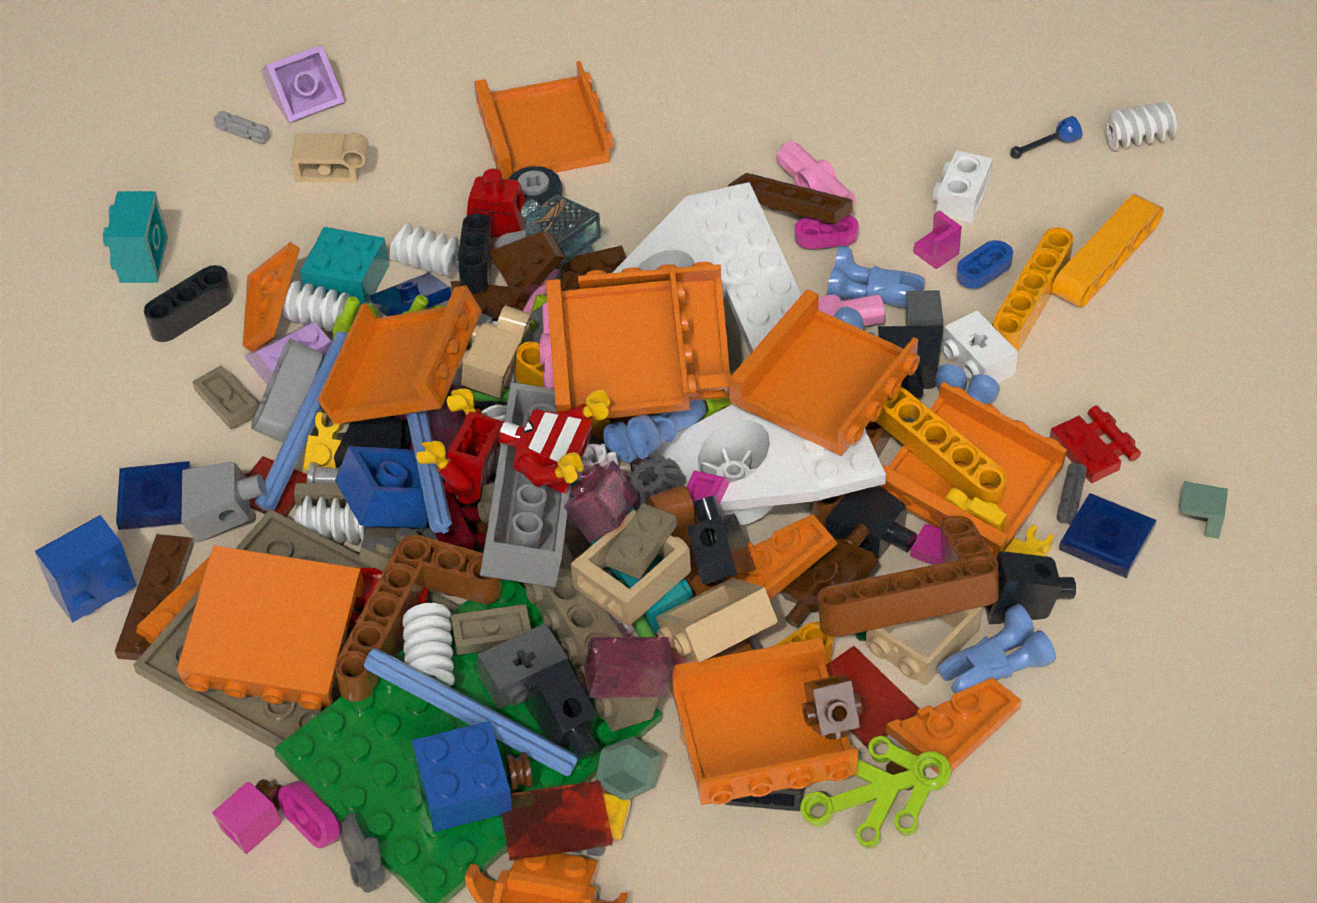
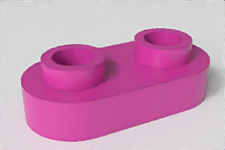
[794,215,859,249]
[278,781,340,848]

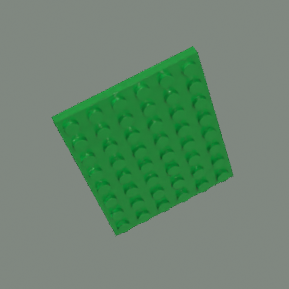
[274,579,662,903]

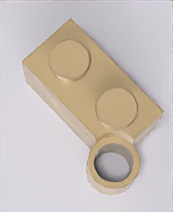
[291,133,369,182]
[458,305,532,399]

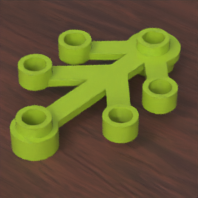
[800,736,951,849]

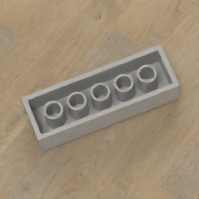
[480,382,571,587]

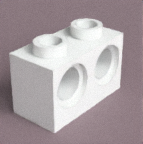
[933,150,993,223]

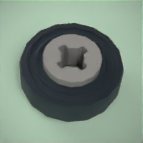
[508,166,563,215]

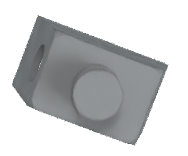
[181,462,266,542]

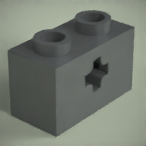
[477,623,568,709]

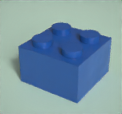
[335,446,428,528]
[35,515,137,623]
[412,721,512,832]

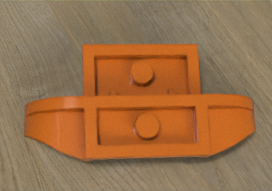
[465,846,628,903]

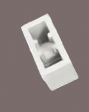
[942,311,1018,383]

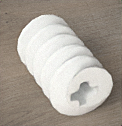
[1106,101,1177,150]
[390,223,459,278]
[283,280,350,332]
[294,495,367,545]
[402,603,455,687]

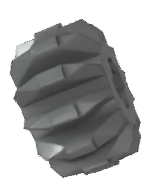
[623,453,687,511]

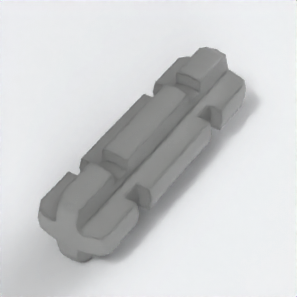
[213,111,270,144]

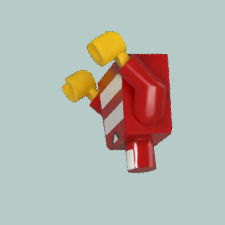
[416,388,504,504]
[498,390,610,494]

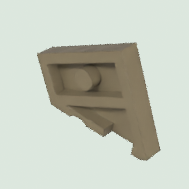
[358,526,418,571]

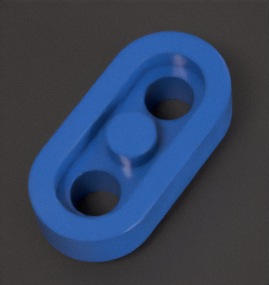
[956,240,1013,288]

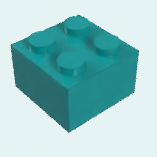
[103,191,168,283]
[300,227,389,306]

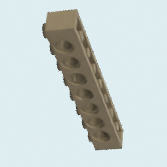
[477,483,660,732]

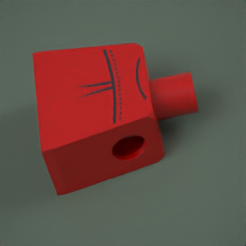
[466,168,531,238]

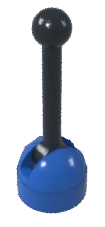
[1010,116,1082,159]

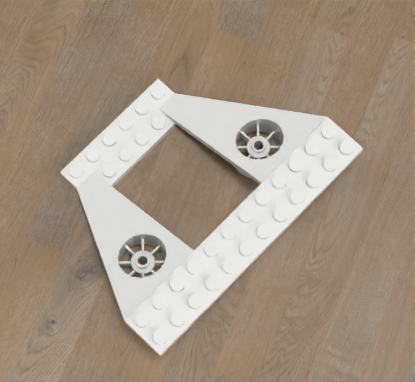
[498,182,886,529]

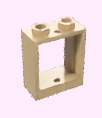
[571,510,691,627]
[656,578,778,663]
[866,607,983,686]

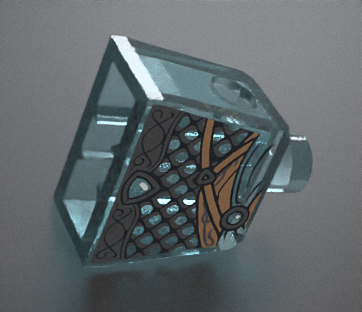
[521,195,601,270]

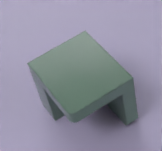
[1179,481,1228,539]
[595,736,662,800]

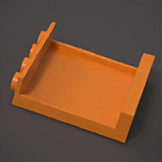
[474,61,614,179]
[578,261,731,401]
[545,267,696,420]
[317,285,482,424]
[729,289,920,456]
[880,382,1067,559]
[177,545,365,710]
[670,637,858,805]

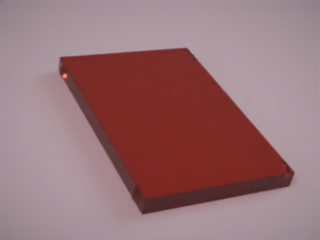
[825,646,920,749]
[501,780,613,861]

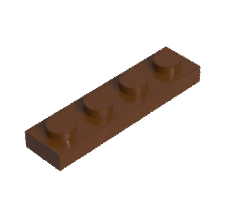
[728,172,853,224]
[115,534,193,661]

